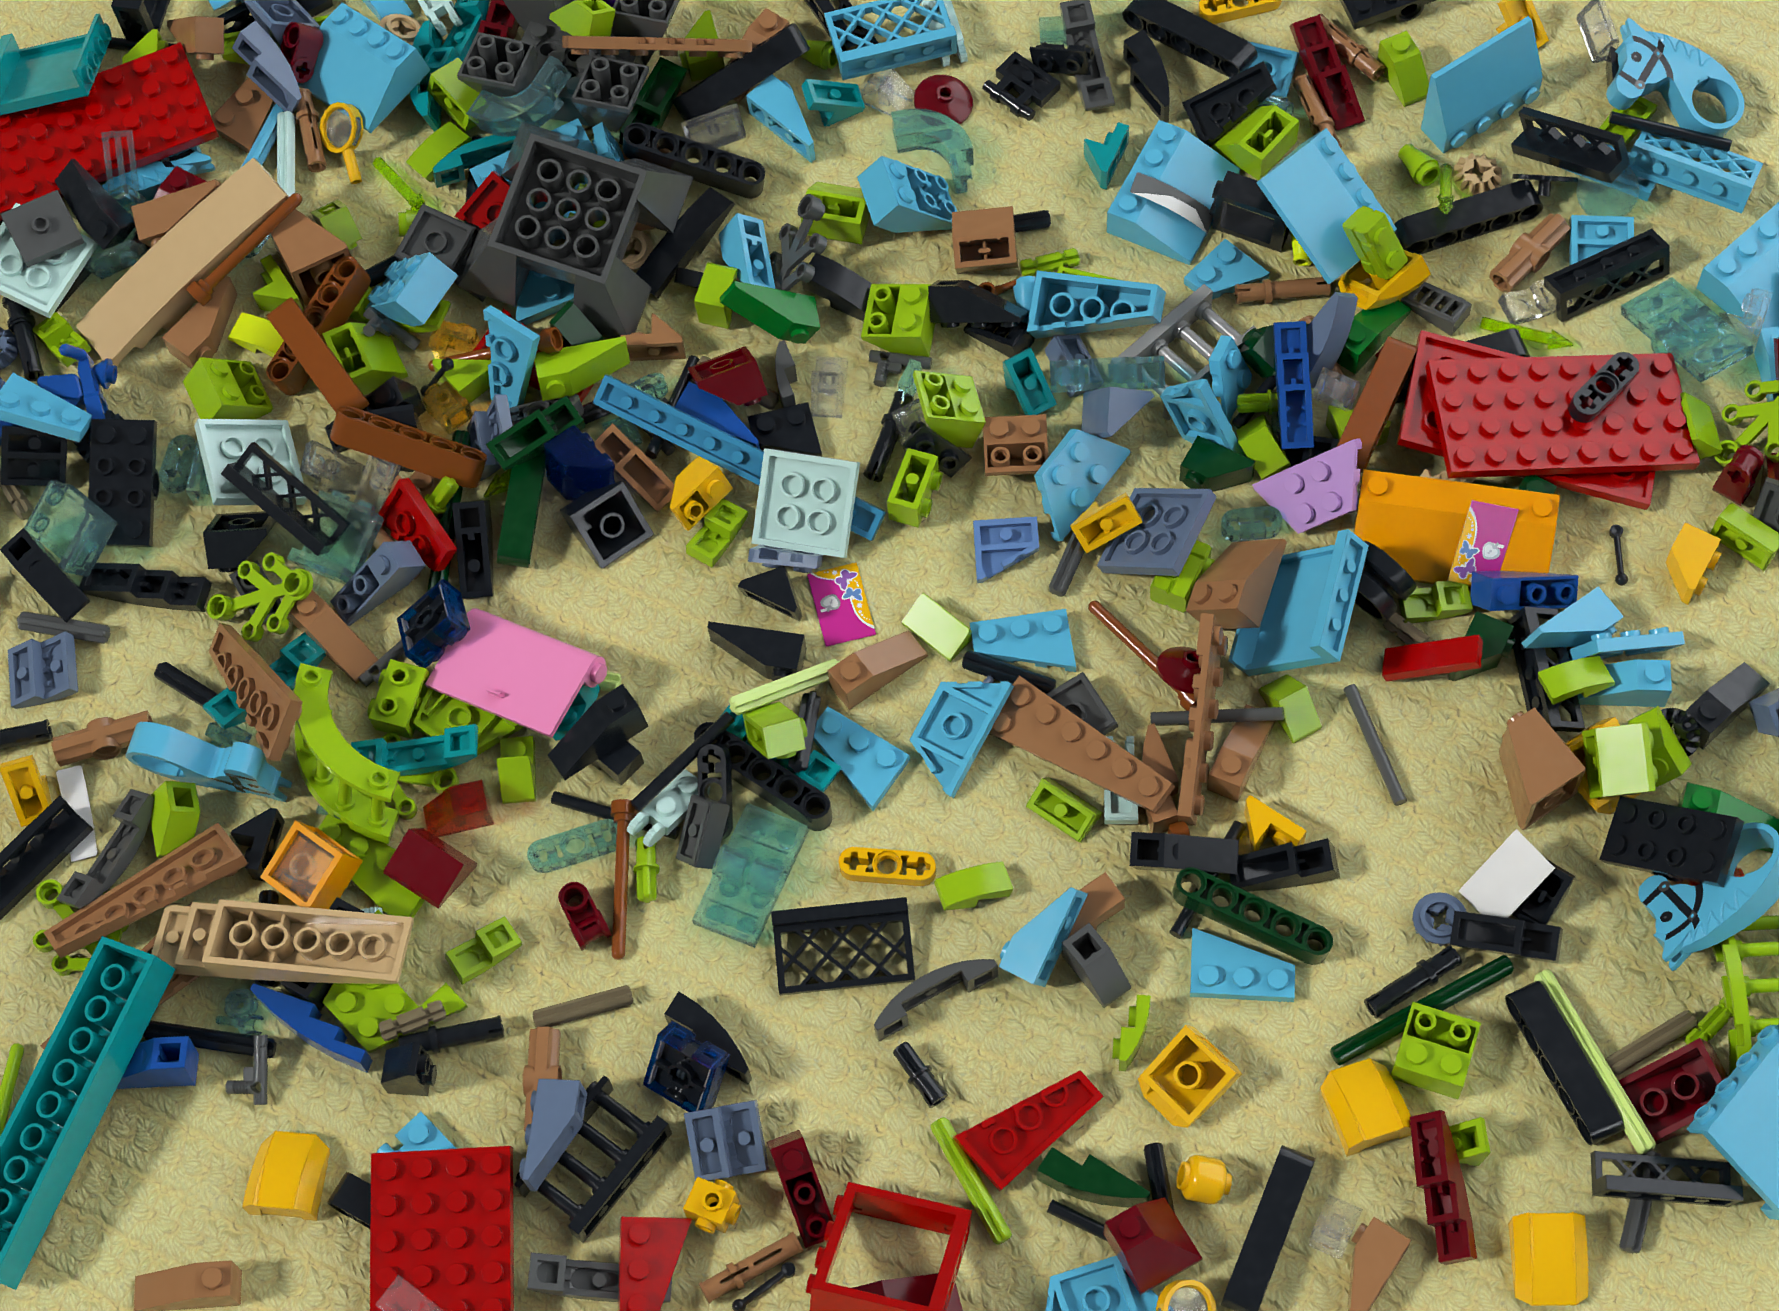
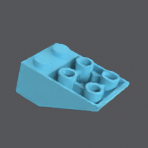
[857,156,957,233]
[365,252,458,327]

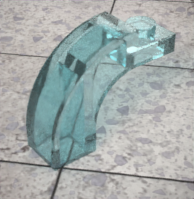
[466,55,572,137]
[891,109,974,194]
[1050,356,1165,393]

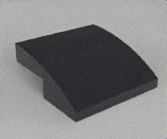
[0,426,67,486]

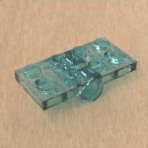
[1621,277,1753,383]
[692,803,809,948]

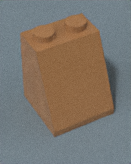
[270,209,351,306]
[1499,707,1586,830]

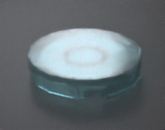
[1576,166,1640,216]

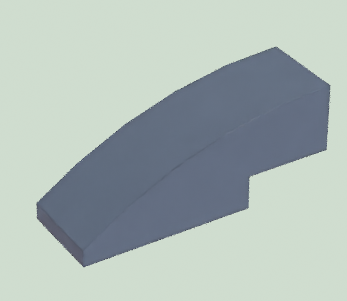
[232,20,302,114]
[1306,292,1358,388]

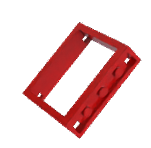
[805,1182,972,1311]

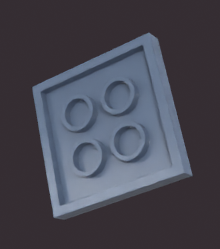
[1097,488,1216,576]

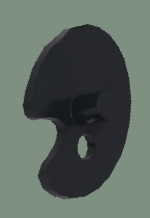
[1512,174,1578,196]

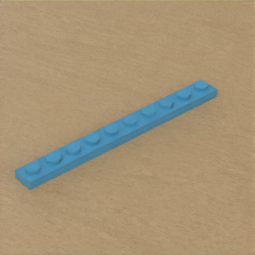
[592,375,887,541]

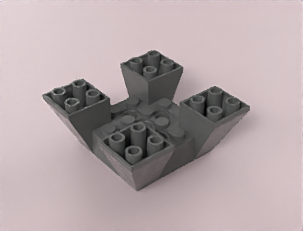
[457,0,680,132]
[458,121,693,338]

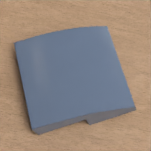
[467,394,513,481]
[8,631,78,709]
[684,1100,769,1181]

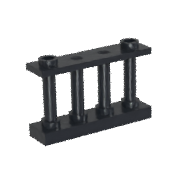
[514,1075,672,1243]

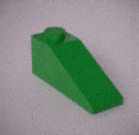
[720,281,820,344]
[1337,300,1412,375]
[1678,782,1779,853]

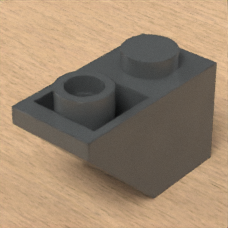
[1062,923,1131,1008]

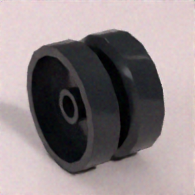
[1355,541,1417,623]

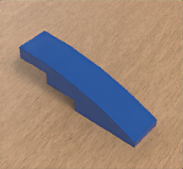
[1273,321,1314,449]
[250,983,373,1073]

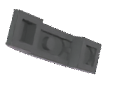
[1060,0,1115,111]
[56,789,154,909]
[874,959,998,1041]
[527,1252,673,1303]

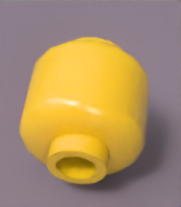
[1177,1155,1232,1205]

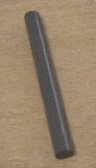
[1344,684,1407,806]
[1150,707,1284,725]

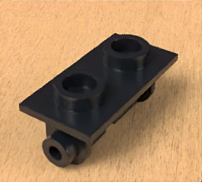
[1029,42,1094,75]
[903,421,972,478]

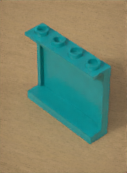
[0,13,112,115]

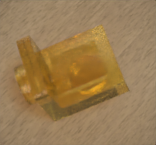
[429,320,479,359]

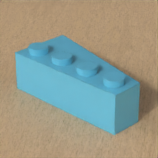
[1027,270,1166,339]

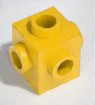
[683,1176,742,1234]

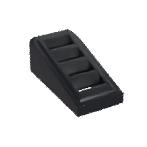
[964,322,1035,358]

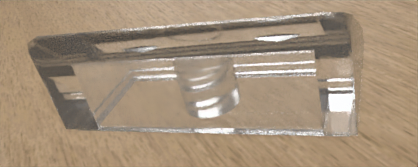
[1576,0,1619,63]
[681,103,746,148]

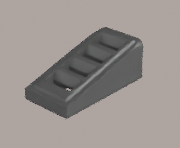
[1401,282,1472,336]

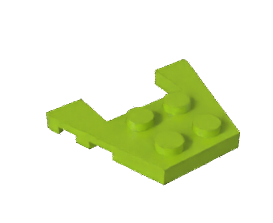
[413,638,524,764]
[322,910,468,1054]

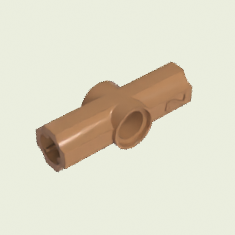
[1489,213,1571,292]
[51,710,153,767]
[523,1027,562,1131]

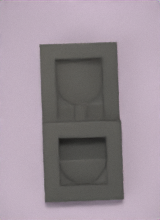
[775,340,798,408]

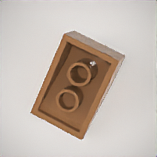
[1186,539,1287,629]

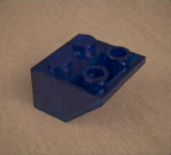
[544,425,616,501]

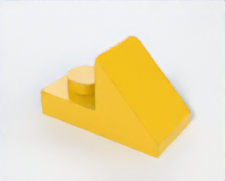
[1496,0,1549,49]
[1070,492,1143,554]
[0,755,52,827]
[1244,795,1307,852]

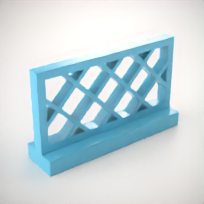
[824,0,957,80]
[1624,131,1763,214]

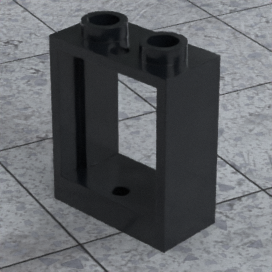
[111,0,170,40]
[1209,171,1290,252]

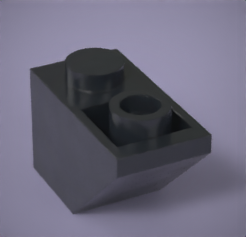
[381,1042,437,1096]

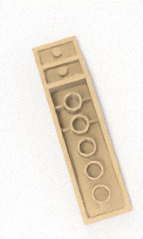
[76,158,289,366]
[151,899,414,984]

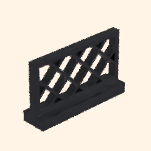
[771,897,915,996]

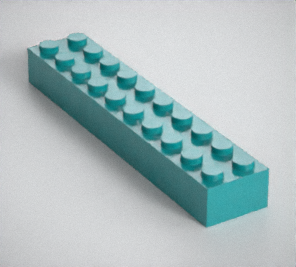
[0,936,176,1290]

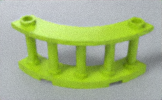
[294,663,400,844]
[1712,915,1779,1075]

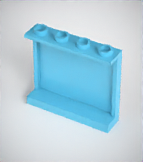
[1228,529,1369,676]
[1687,1025,1779,1220]

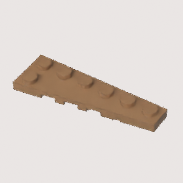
[562,35,752,58]
[1177,613,1228,826]
[209,623,303,762]
[989,676,1175,814]
[43,823,248,959]

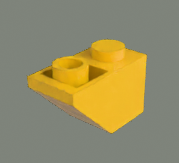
[670,456,733,531]
[1665,522,1722,605]

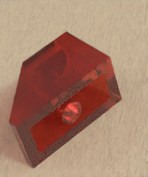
[423,779,494,837]

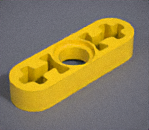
[1199,0,1282,24]
[839,847,936,886]

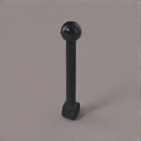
[420,358,454,397]
[1609,524,1628,586]
[732,1262,796,1311]

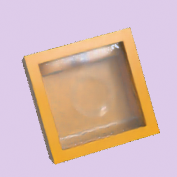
[260,820,363,909]

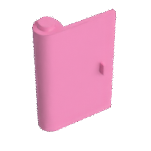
[425,608,607,738]

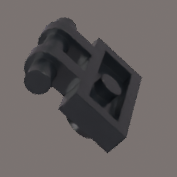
[982,51,1060,121]

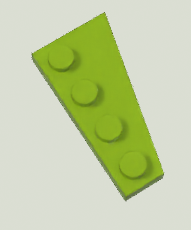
[318,813,425,918]

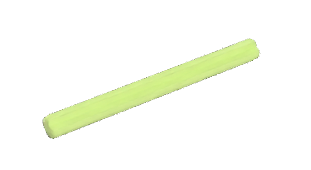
[1534,969,1656,1155]

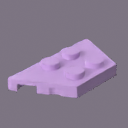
[1252,438,1362,534]

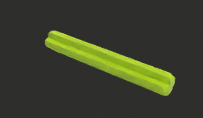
[930,1117,1012,1245]

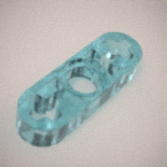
[527,819,617,873]

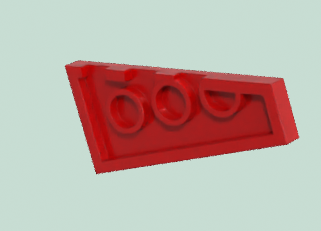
[953,1070,1104,1191]

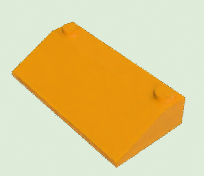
[1354,469,1560,589]

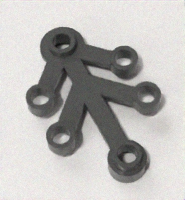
[769,194,828,291]

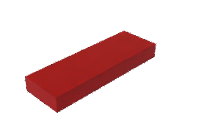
[1382,634,1483,682]

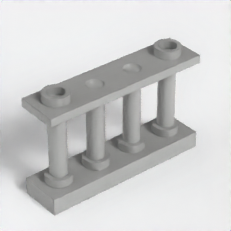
[1115,284,1257,421]

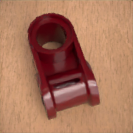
[280,22,323,83]
[1712,445,1764,506]
[558,882,612,951]

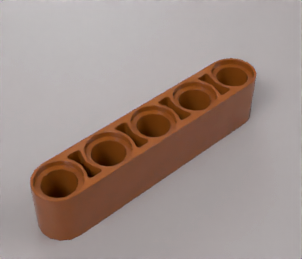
[266,256,371,396]
[266,297,370,413]
[1337,336,1417,473]
[330,406,487,488]

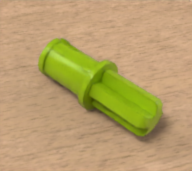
[1236,389,1278,415]
[424,476,459,518]
[633,836,660,903]

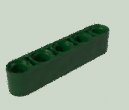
[497,419,549,568]
[1172,867,1333,965]

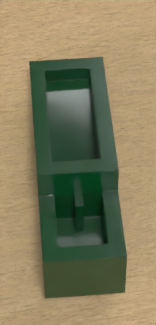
[619,57,687,145]
[486,396,585,471]
[1037,1147,1150,1207]

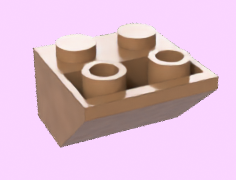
[952,206,1018,274]
[983,414,1048,476]

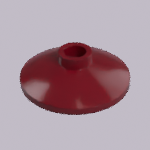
[914,75,973,128]
[1156,647,1201,694]

